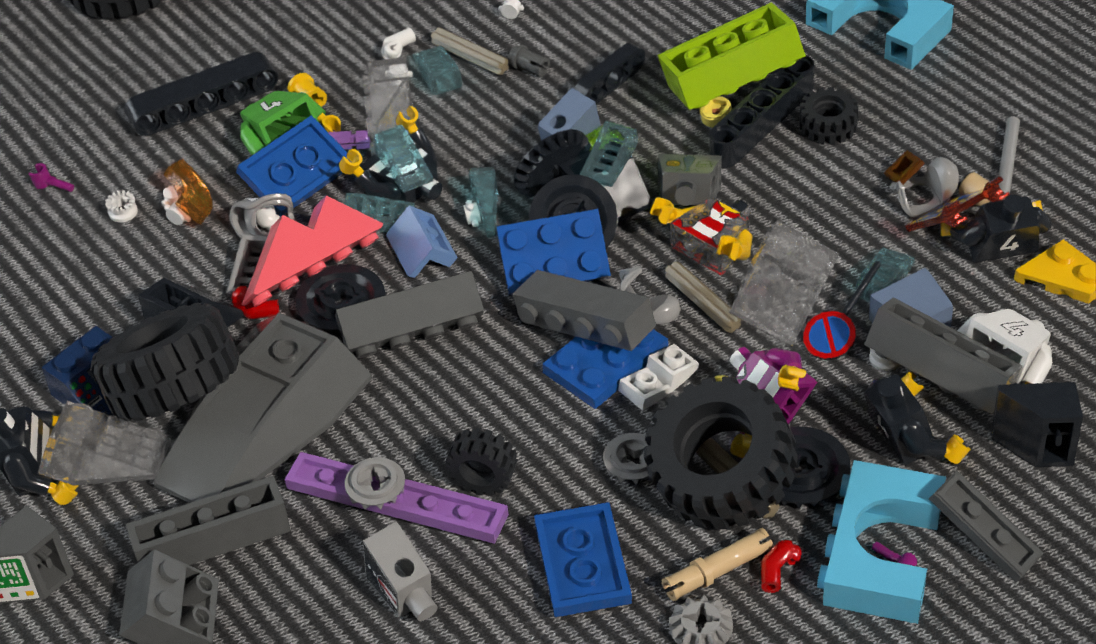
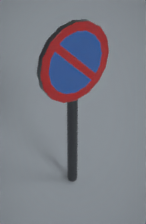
[803,261,881,360]

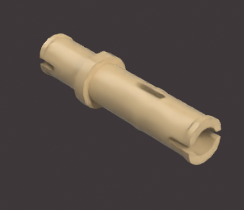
[662,528,773,601]

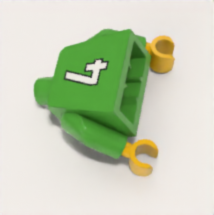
[240,91,341,156]

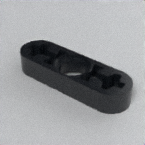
[574,43,645,105]

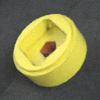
[699,96,732,128]

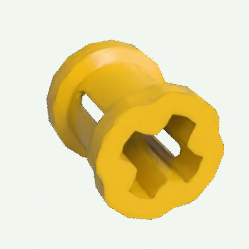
[287,73,327,107]

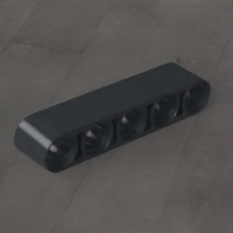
[124,52,278,136]
[709,55,814,168]

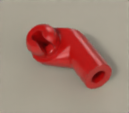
[231,286,280,319]
[761,540,802,593]

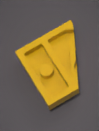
[1014,239,1096,304]

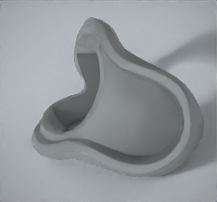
[890,157,959,218]
[230,193,295,237]
[620,266,681,324]

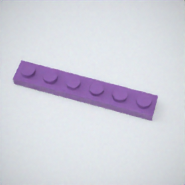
[285,452,509,544]

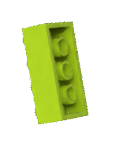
[657,2,806,110]

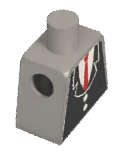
[363,521,438,621]

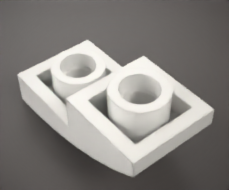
[618,344,699,410]

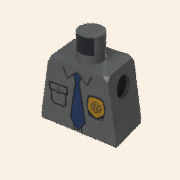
[658,154,722,206]

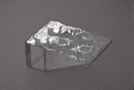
[362,57,412,157]
[729,220,839,347]
[38,401,172,486]

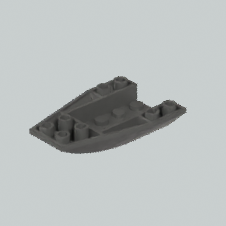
[154,313,372,503]

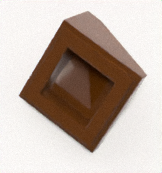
[884,150,925,185]

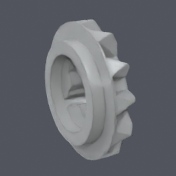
[603,433,651,485]
[345,457,406,510]
[669,594,733,644]

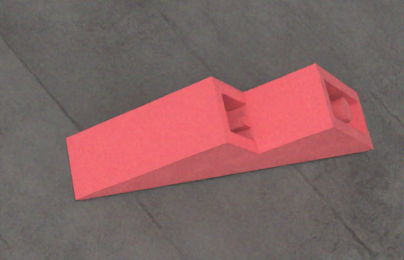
[242,196,383,307]

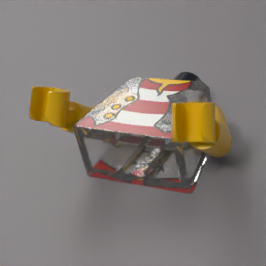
[649,197,752,276]

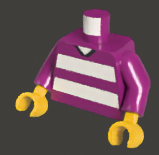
[730,347,818,459]

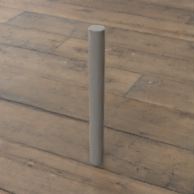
[995,116,1020,202]

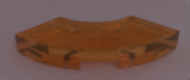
[163,159,213,225]

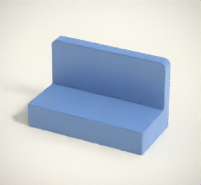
[386,205,458,278]

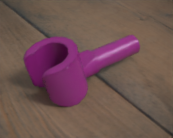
[28,163,74,192]
[872,541,917,566]

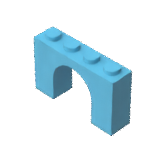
[806,0,954,70]
[817,460,946,624]

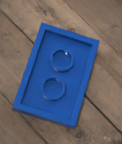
[236,115,352,217]
[496,209,611,296]
[542,329,668,409]
[534,502,632,618]

